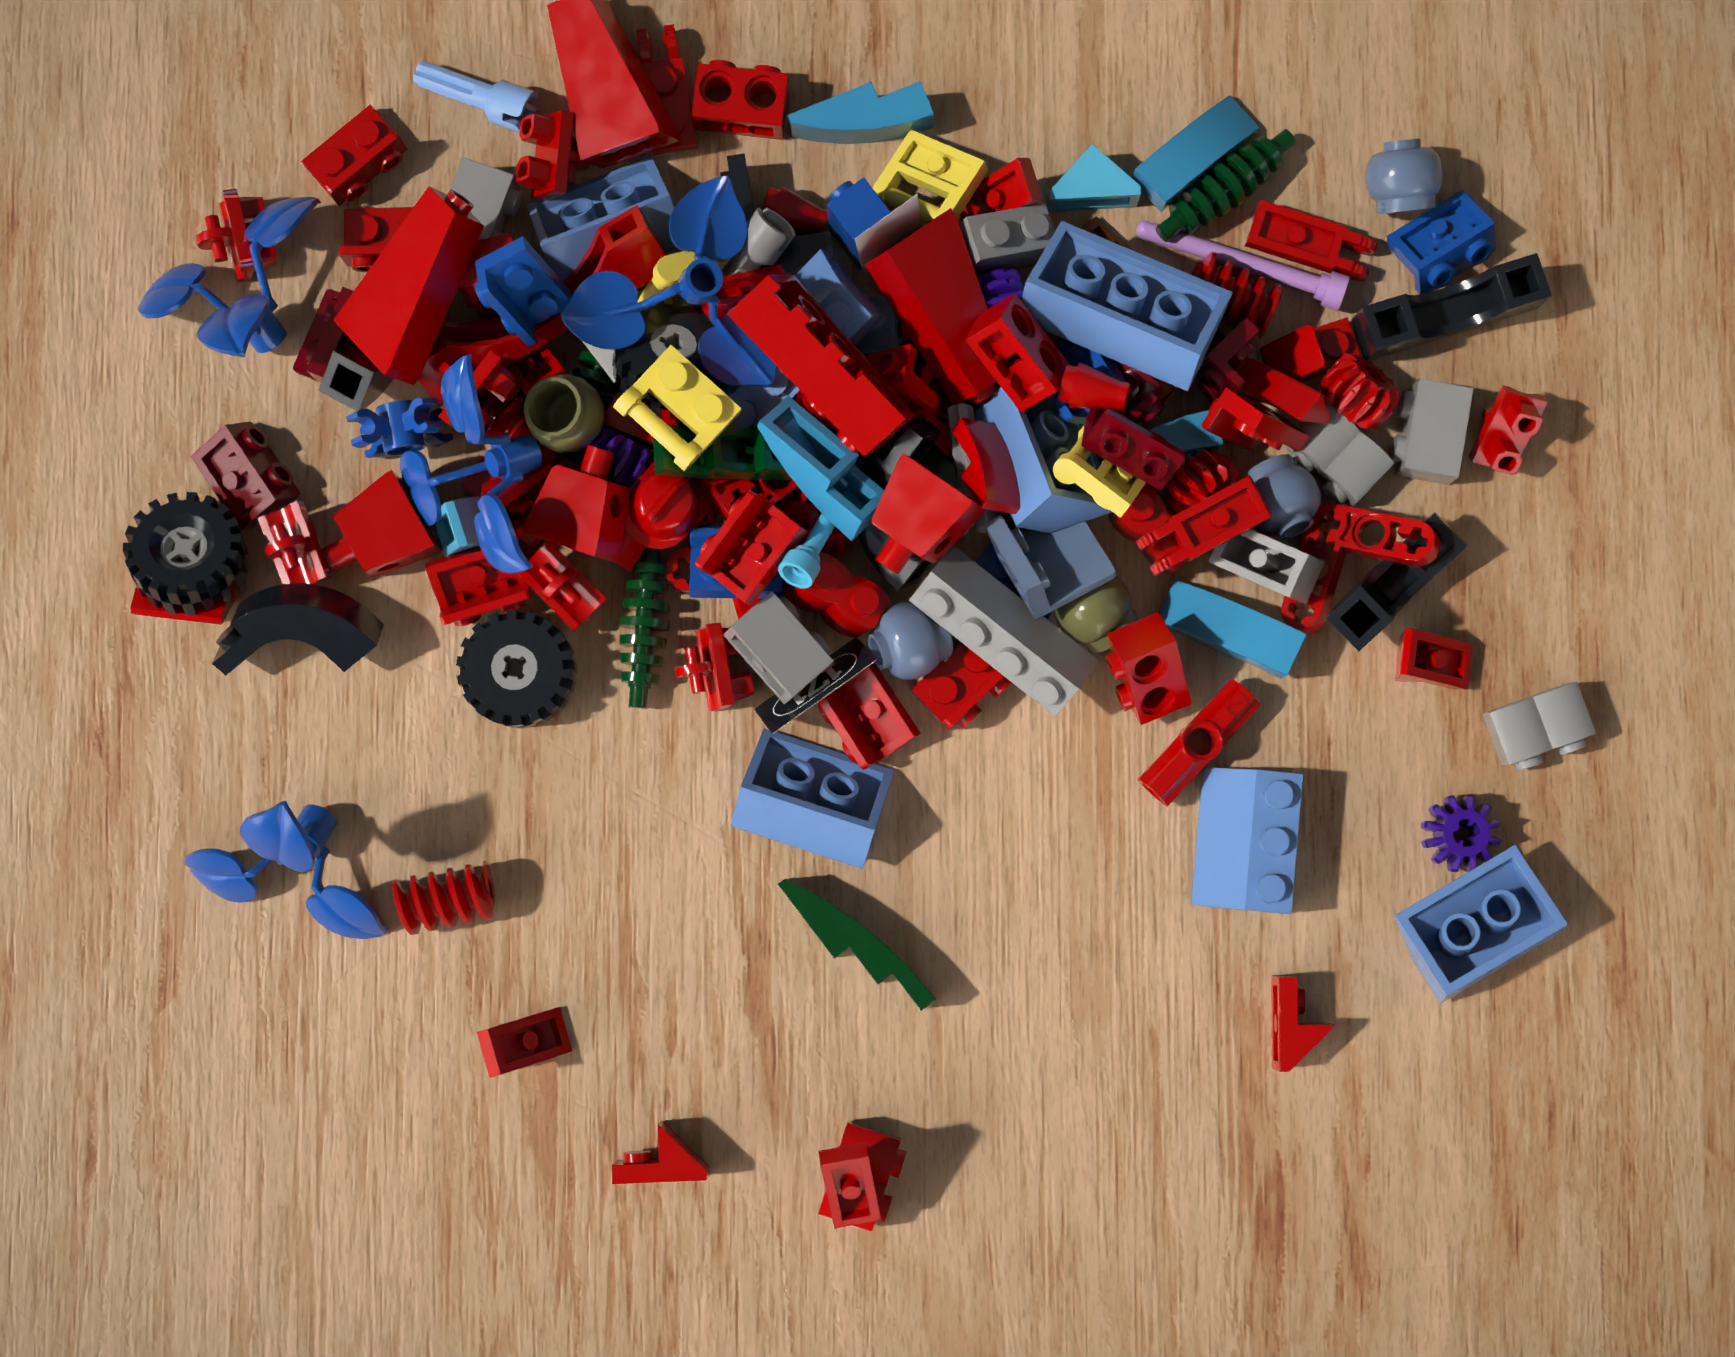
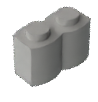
[1285,401,1394,507]
[1482,681,1596,771]

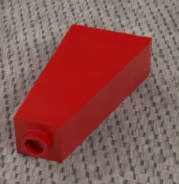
[547,0,680,169]
[333,186,484,385]
[865,208,998,405]

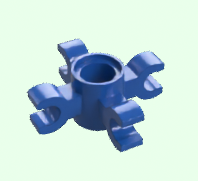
[346,398,454,458]

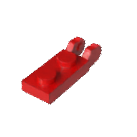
[636,24,697,155]
[1244,200,1378,281]
[1135,475,1273,576]

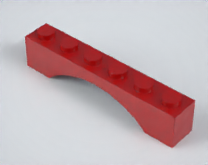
[418,205,668,407]

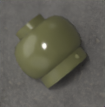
[524,374,604,453]
[1055,576,1138,654]

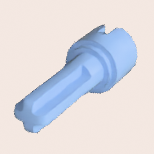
[413,61,539,133]

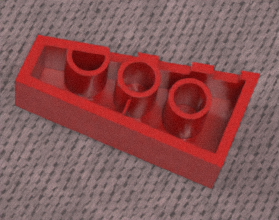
[727,273,915,457]

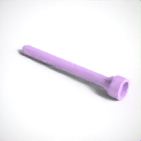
[1136,221,1350,311]

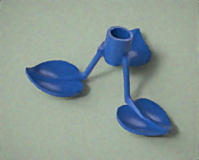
[561,176,776,386]
[138,197,321,357]
[399,354,542,573]
[184,801,389,939]

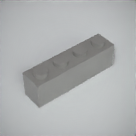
[909,545,1099,716]

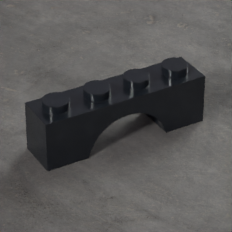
[1352,253,1552,361]

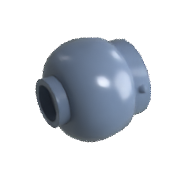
[1365,139,1444,214]
[1243,454,1321,540]
[868,601,953,680]

